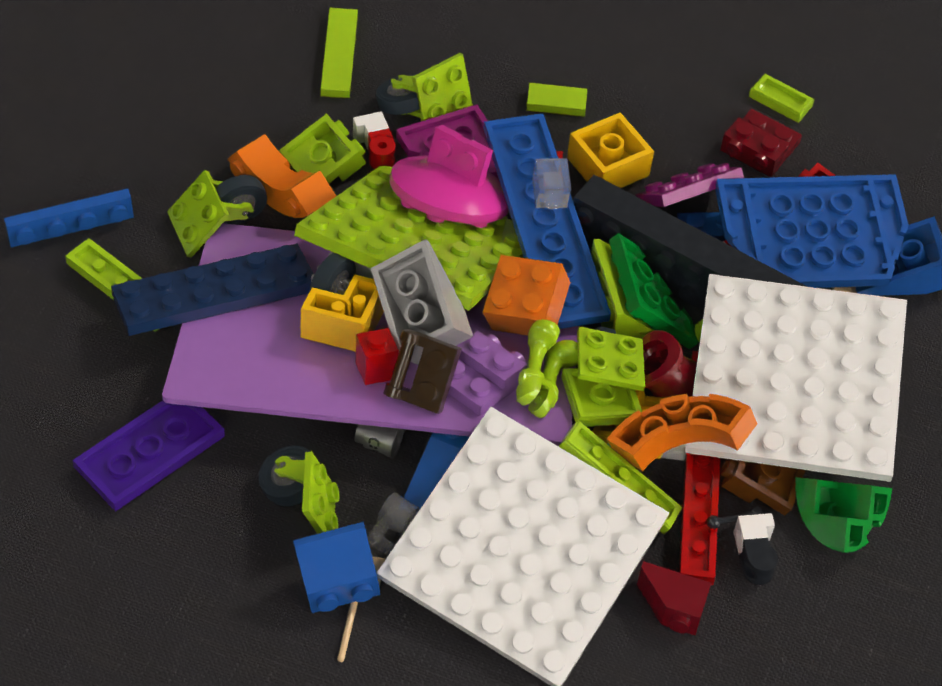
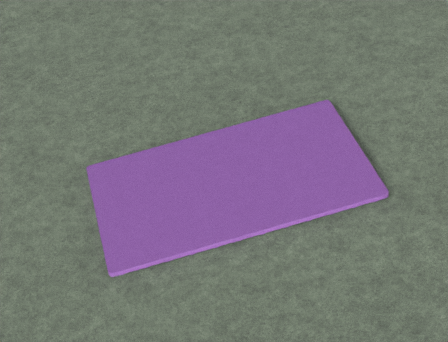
[162,223,579,446]

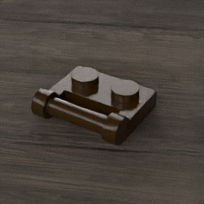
[383,329,462,414]

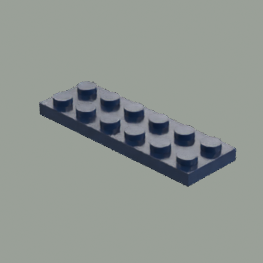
[111,243,314,336]

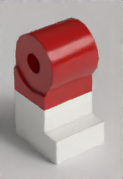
[353,111,396,169]

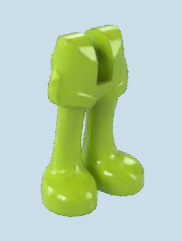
[516,320,578,418]

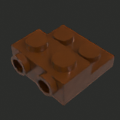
[720,459,805,515]

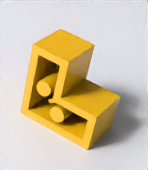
[300,274,384,352]

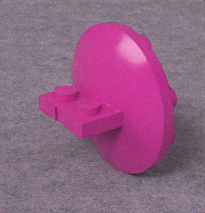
[390,125,509,228]

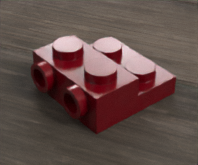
[720,108,802,177]

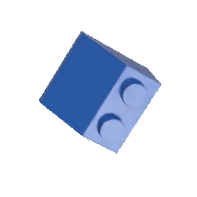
[293,522,381,613]

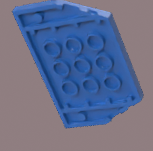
[715,174,909,288]

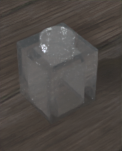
[532,158,571,209]

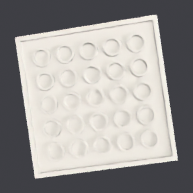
[685,274,907,482]
[377,406,669,686]

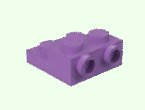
[448,330,527,416]

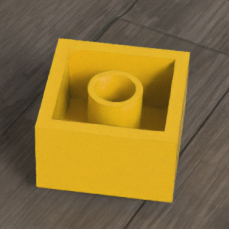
[567,112,654,188]

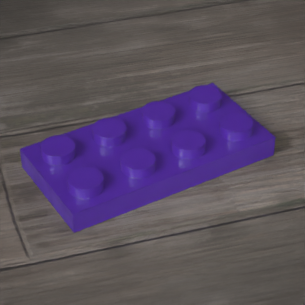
[73,400,225,512]

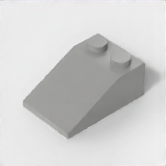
[371,239,473,365]

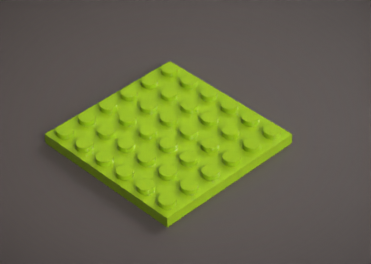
[294,166,524,311]

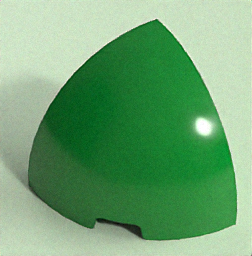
[795,477,892,553]

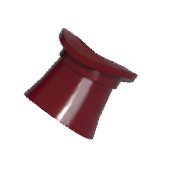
[642,330,697,398]

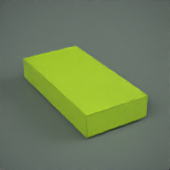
[749,74,815,123]
[526,83,587,117]

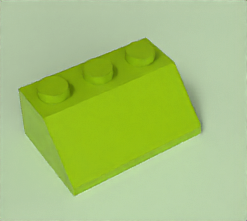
[591,239,654,339]

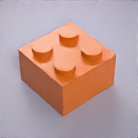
[483,255,571,336]

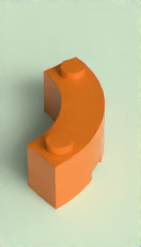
[227,134,336,218]
[607,394,758,472]

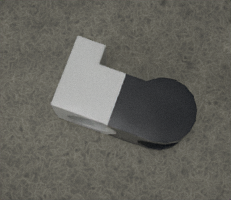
[733,513,778,585]

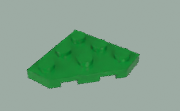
[609,233,699,349]

